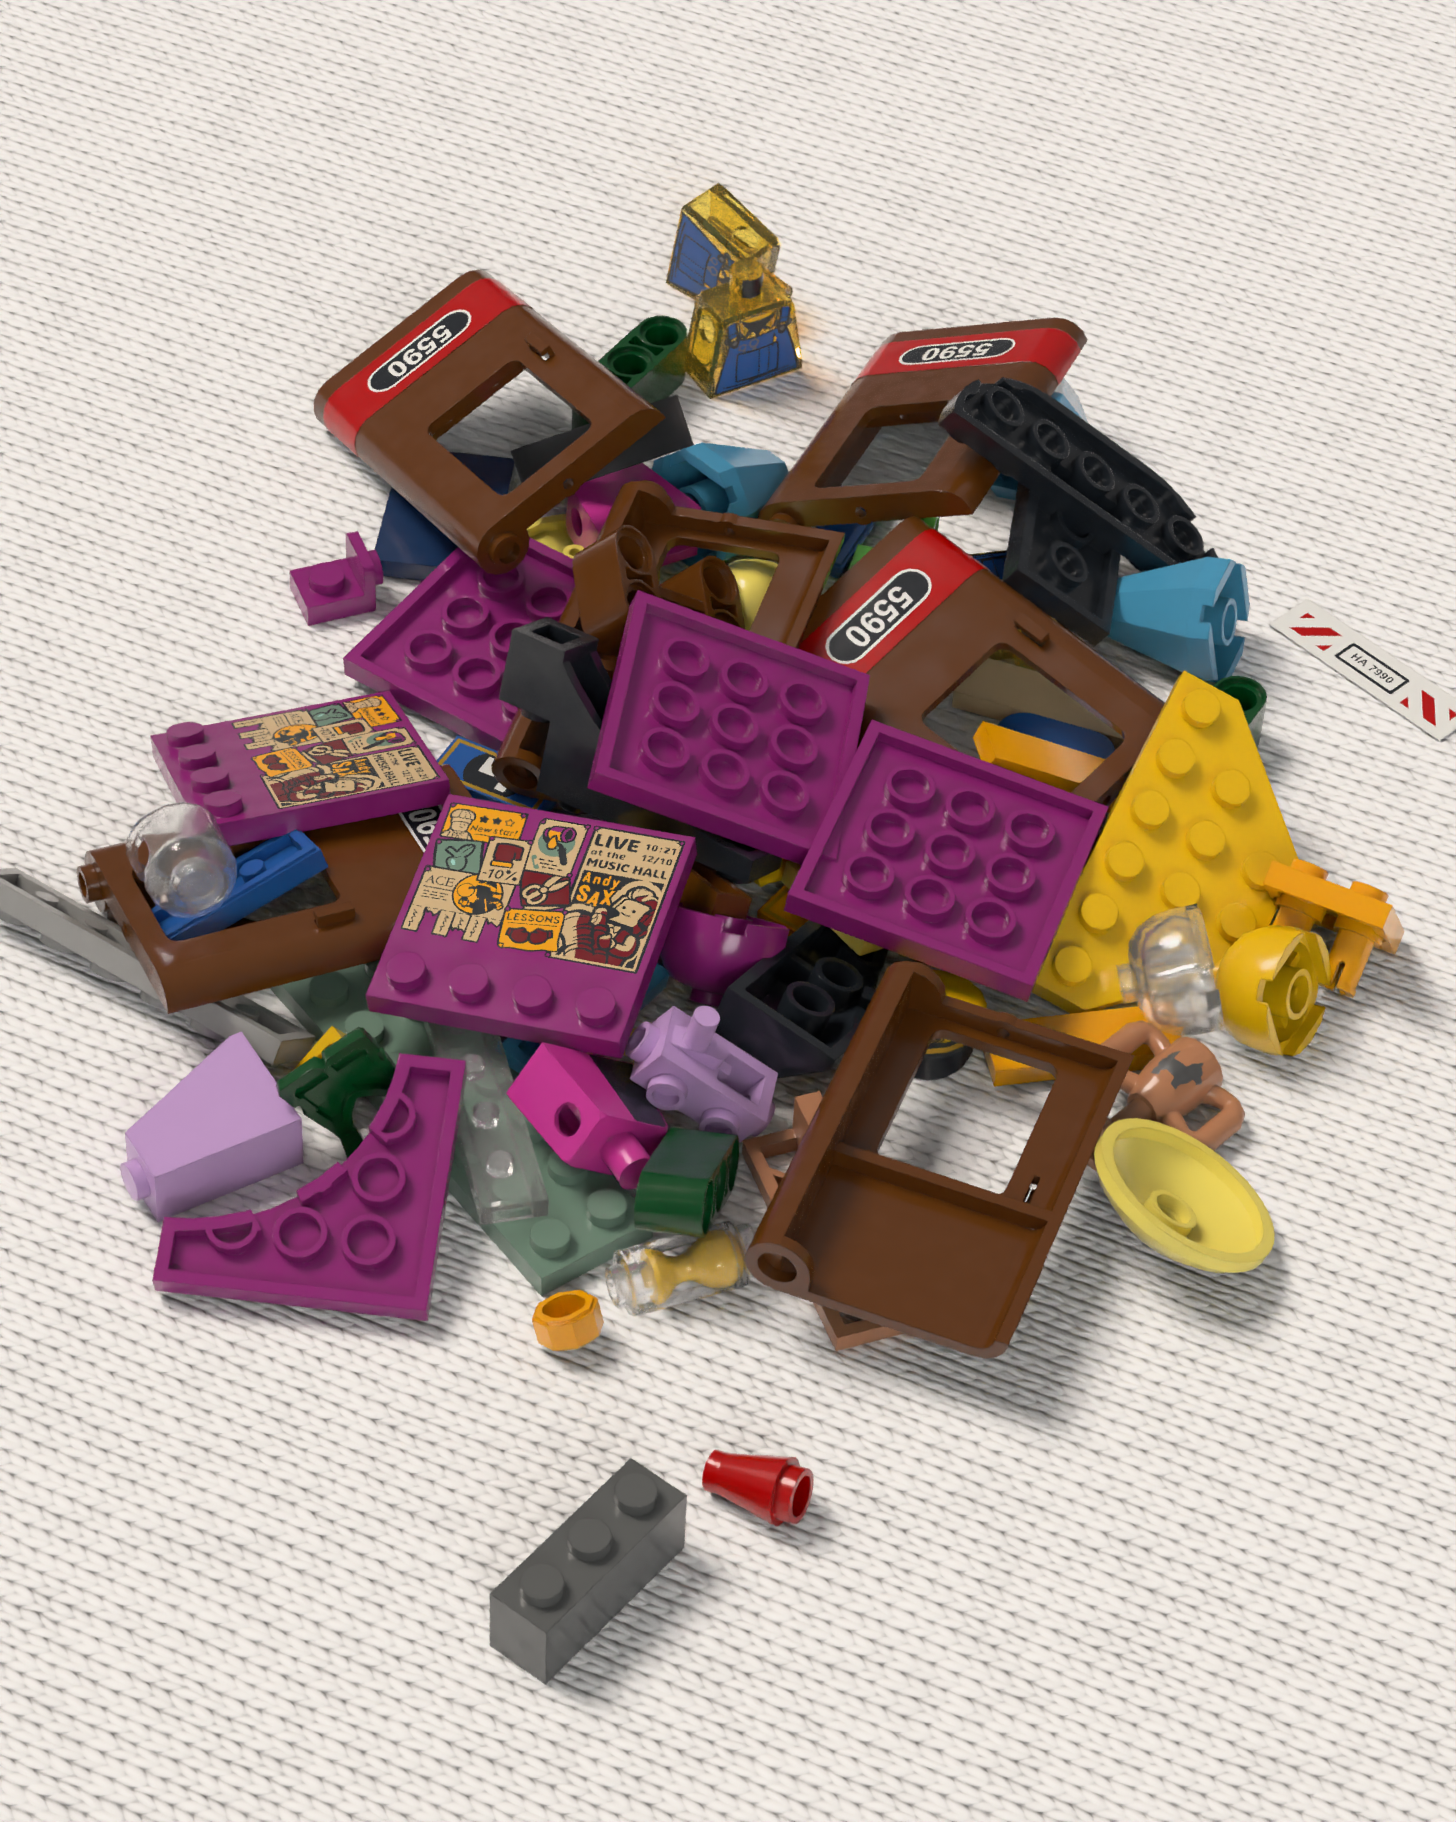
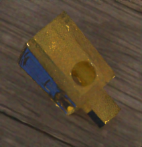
[666,182,793,320]
[686,259,802,399]

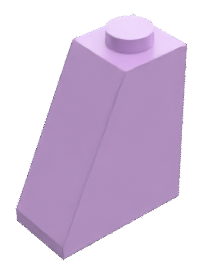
[120,1031,304,1222]

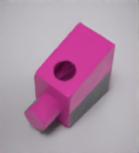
[506,1042,668,1190]

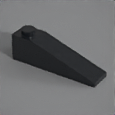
[715,920,888,1079]

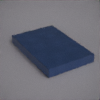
[374,451,516,581]

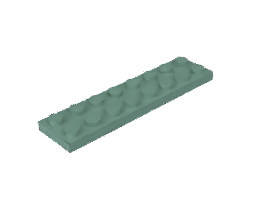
[270,960,653,1296]

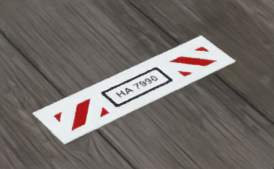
[1268,598,1456,741]

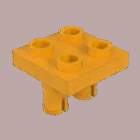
[1263,859,1405,998]

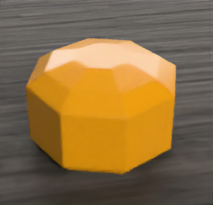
[532,1290,604,1351]

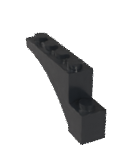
[499,617,783,884]

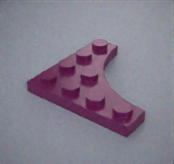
[152,1053,467,1321]

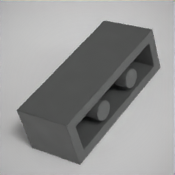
[490,1458,687,1685]

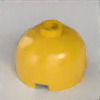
[1210,925,1331,1056]

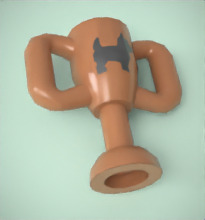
[1087,1021,1245,1172]

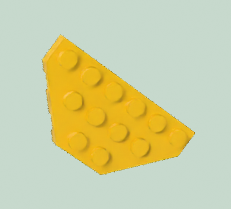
[1032,670,1298,1014]

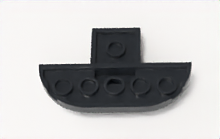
[938,377,1218,647]

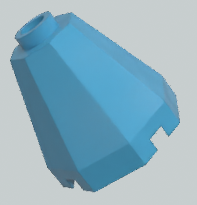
[652,443,789,567]
[1108,557,1250,683]

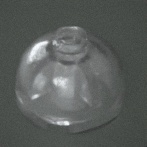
[1116,904,1224,1036]

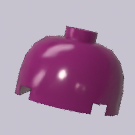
[660,902,790,1007]

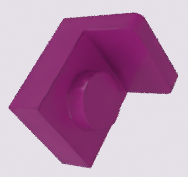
[289,531,383,626]

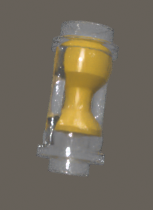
[605,1220,755,1317]

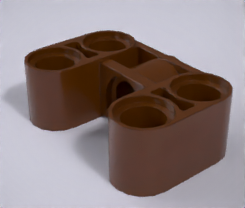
[572,525,746,657]

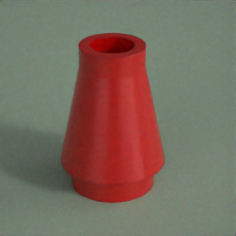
[702,1449,814,1526]

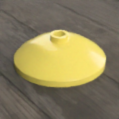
[1094,1118,1275,1273]

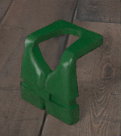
[276,1027,396,1158]

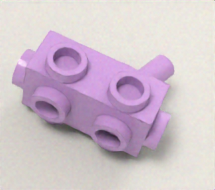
[625,1006,778,1143]

